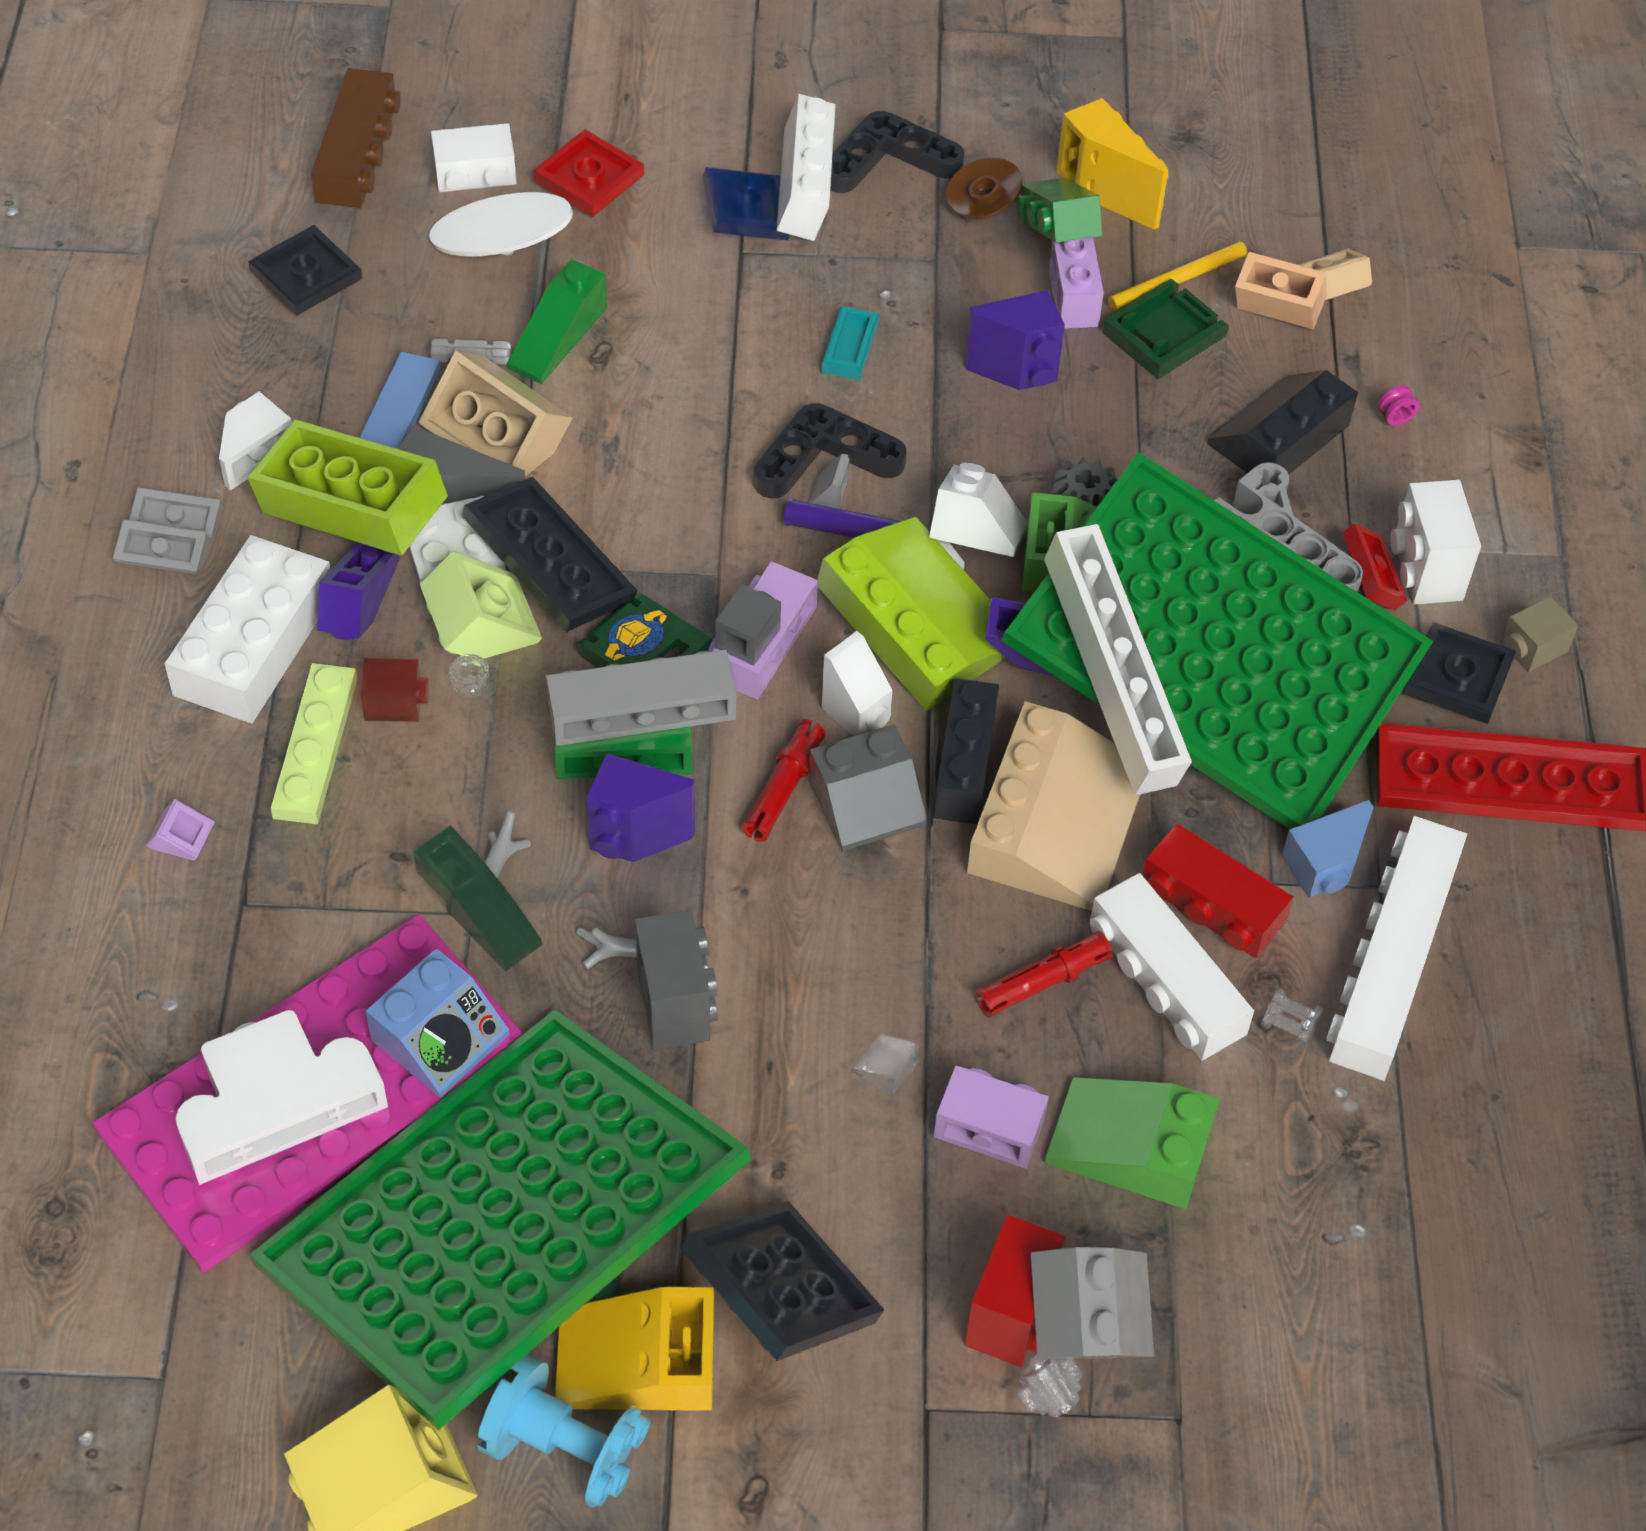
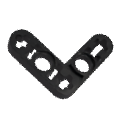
[830,111,964,193]
[754,403,907,498]

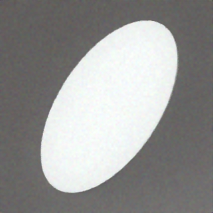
[429,192,573,256]

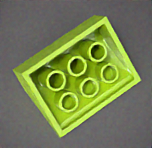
[817,517,1006,712]

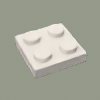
[408,496,505,584]

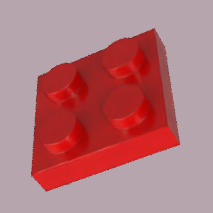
[533,129,644,217]

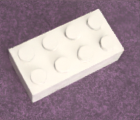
[165,535,330,724]

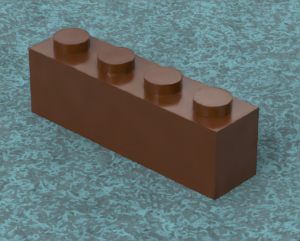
[311,68,401,208]

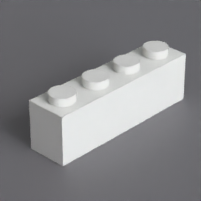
[777,94,835,241]
[1090,873,1254,1061]

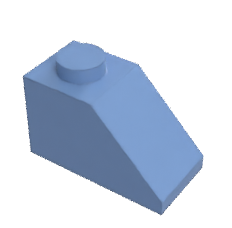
[1282,800,1373,898]

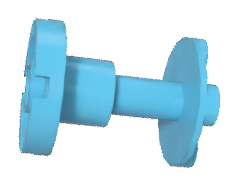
[477,1354,650,1507]

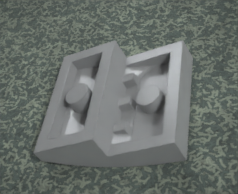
[113,487,224,575]

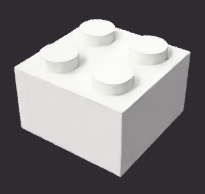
[1390,480,1481,605]

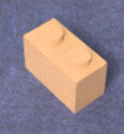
[1235,252,1327,330]

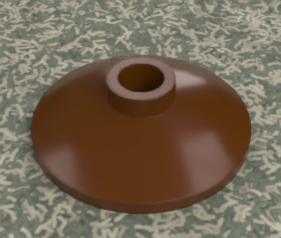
[946,158,1023,220]

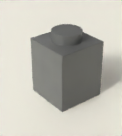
[715,584,781,666]

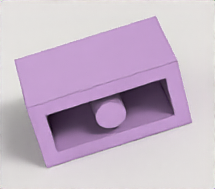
[934,1065,1049,1169]

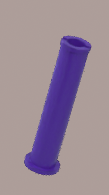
[784,498,902,538]

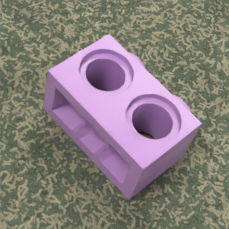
[1049,237,1104,328]

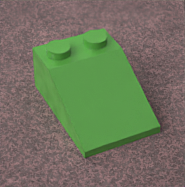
[1044,1077,1220,1209]

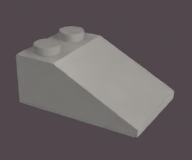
[1031,1247,1154,1360]

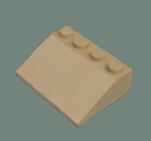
[967,701,1141,911]

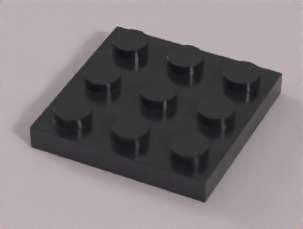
[680,1201,885,1361]

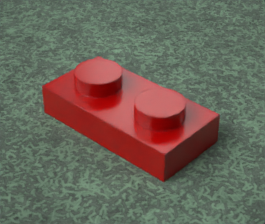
[1342,523,1408,610]

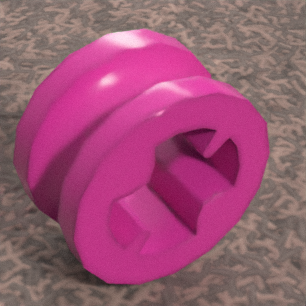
[1377,385,1420,426]

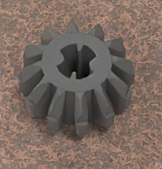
[1050,457,1118,507]

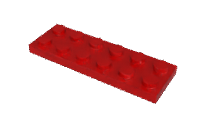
[1376,723,1646,832]

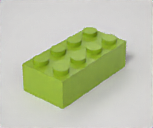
[247,419,448,556]

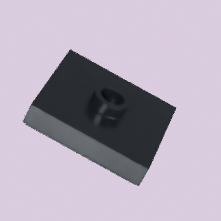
[248,225,363,316]
[1403,622,1516,724]

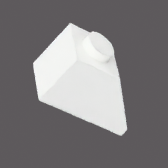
[219,391,292,491]
[822,631,892,736]

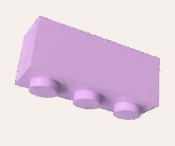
[708,561,818,700]

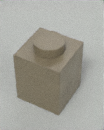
[1501,596,1579,673]

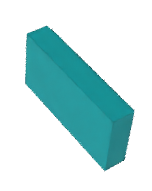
[821,306,880,381]

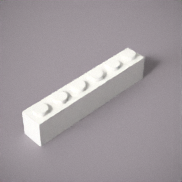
[1044,524,1192,795]
[1326,816,1467,1081]

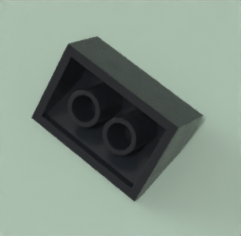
[1207,370,1358,475]

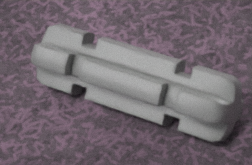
[430,338,512,365]

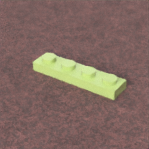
[271,663,357,824]

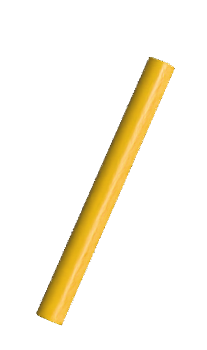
[1108,241,1247,312]

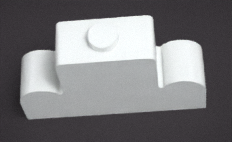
[176,1010,388,1185]

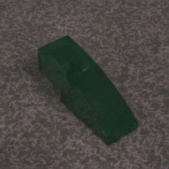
[413,825,542,972]

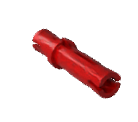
[741,719,826,842]
[975,931,1113,1018]

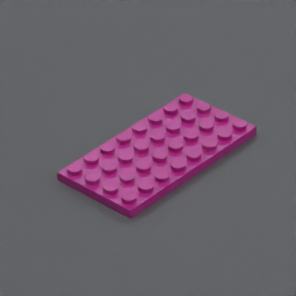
[92,914,523,1274]

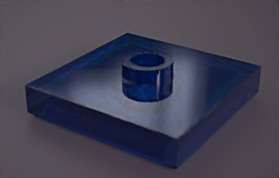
[702,167,790,241]

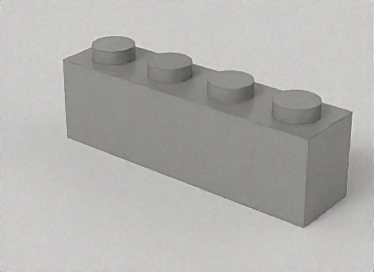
[546,650,737,746]

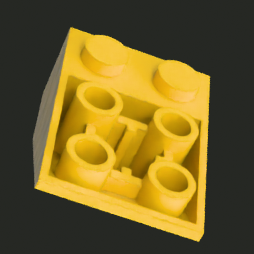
[1056,98,1169,230]
[555,1287,714,1411]

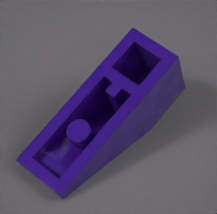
[317,542,401,640]

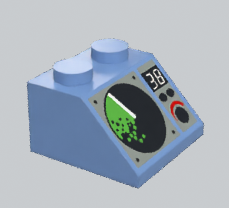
[366,948,510,1098]

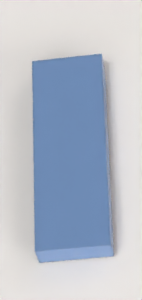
[359,352,441,449]

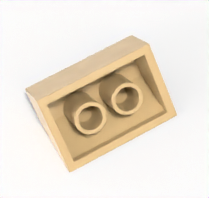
[418,350,573,477]

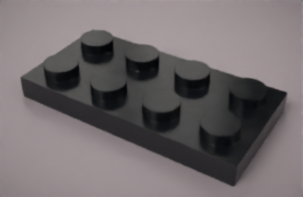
[462,477,638,632]

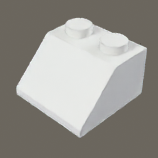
[929,463,1028,557]

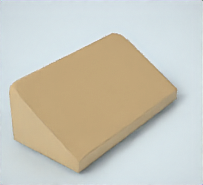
[1298,249,1372,300]

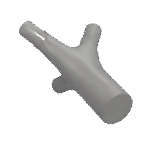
[478,810,531,885]
[576,927,636,969]

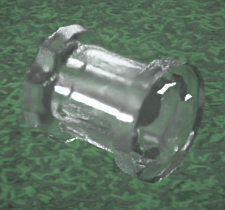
[1261,987,1323,1047]

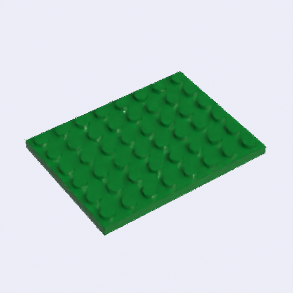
[1001,452,1434,829]
[249,1009,751,1430]

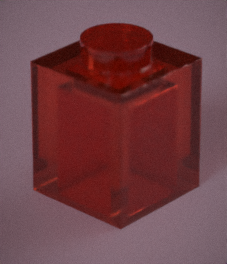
[360,658,429,722]

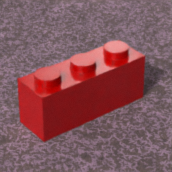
[1142,823,1294,958]

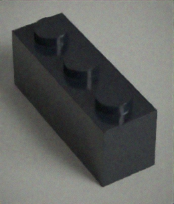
[934,678,999,825]

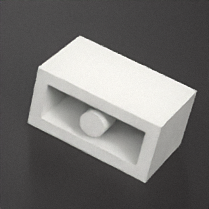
[431,123,516,192]

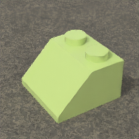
[420,551,542,660]

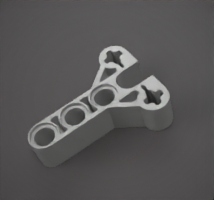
[1215,462,1363,592]

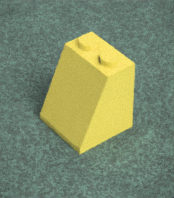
[284,1385,478,1531]

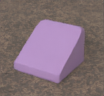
[145,799,215,861]

